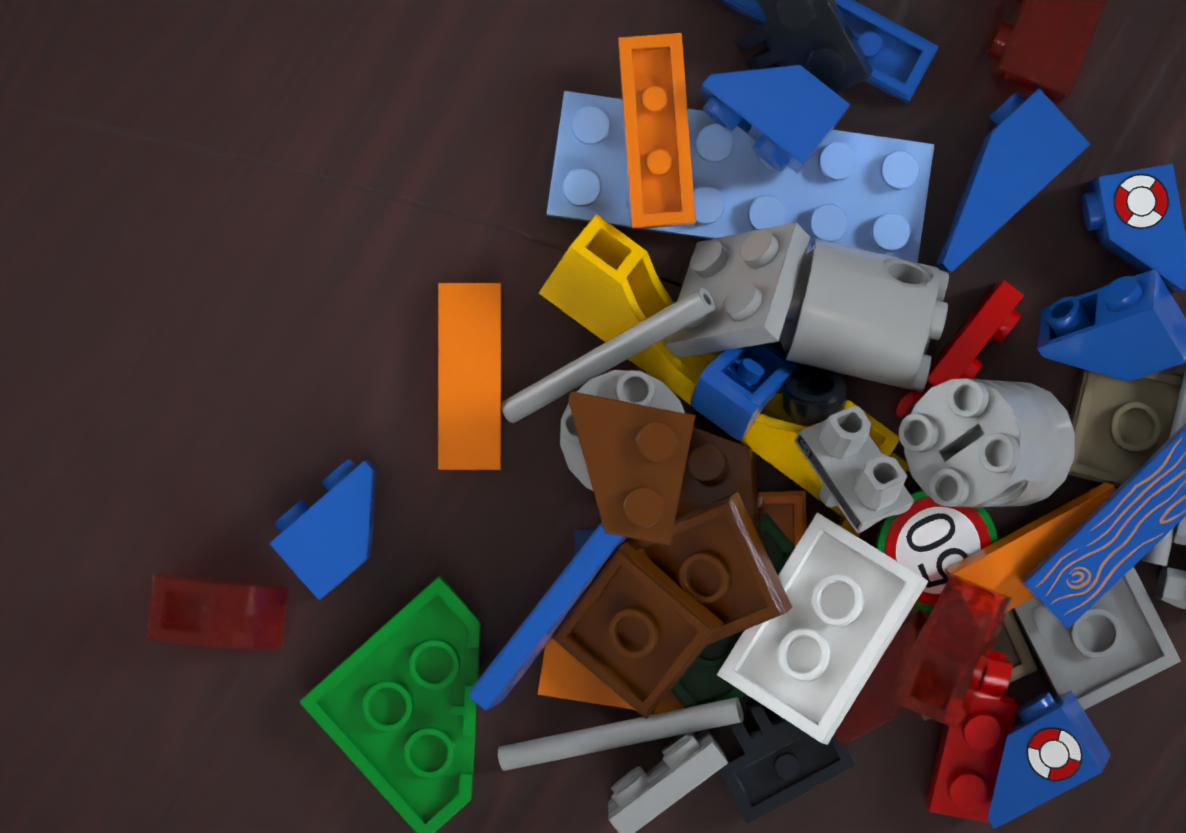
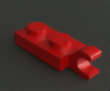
[893,280,1024,418]
[925,648,1018,823]

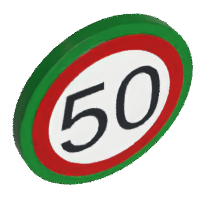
[875,489,998,612]

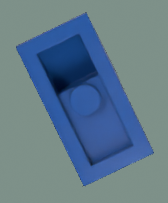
[690,343,798,440]

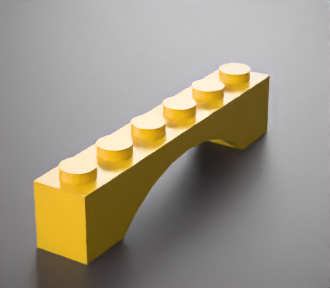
[539,214,900,516]

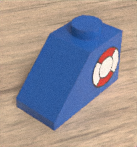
[1081,164,1186,293]
[987,690,1111,829]

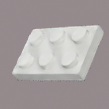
[717,513,928,745]

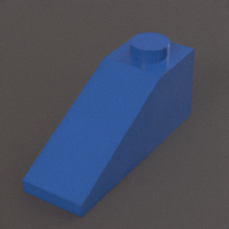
[935,89,1090,273]

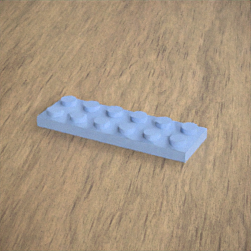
[547,91,935,263]

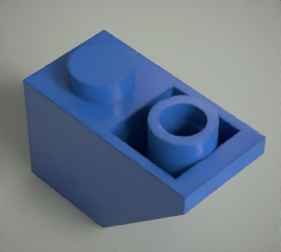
[699,65,850,173]
[1037,268,1186,382]
[269,459,378,600]

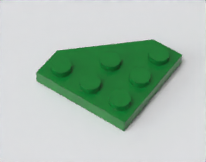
[299,575,482,833]

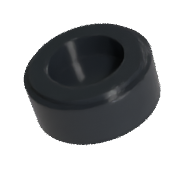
[783,368,846,424]

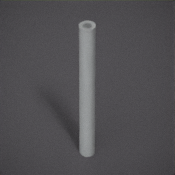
[501,288,715,423]
[498,697,743,771]

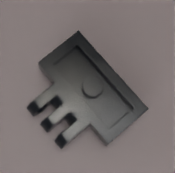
[734,0,873,94]
[718,699,857,824]

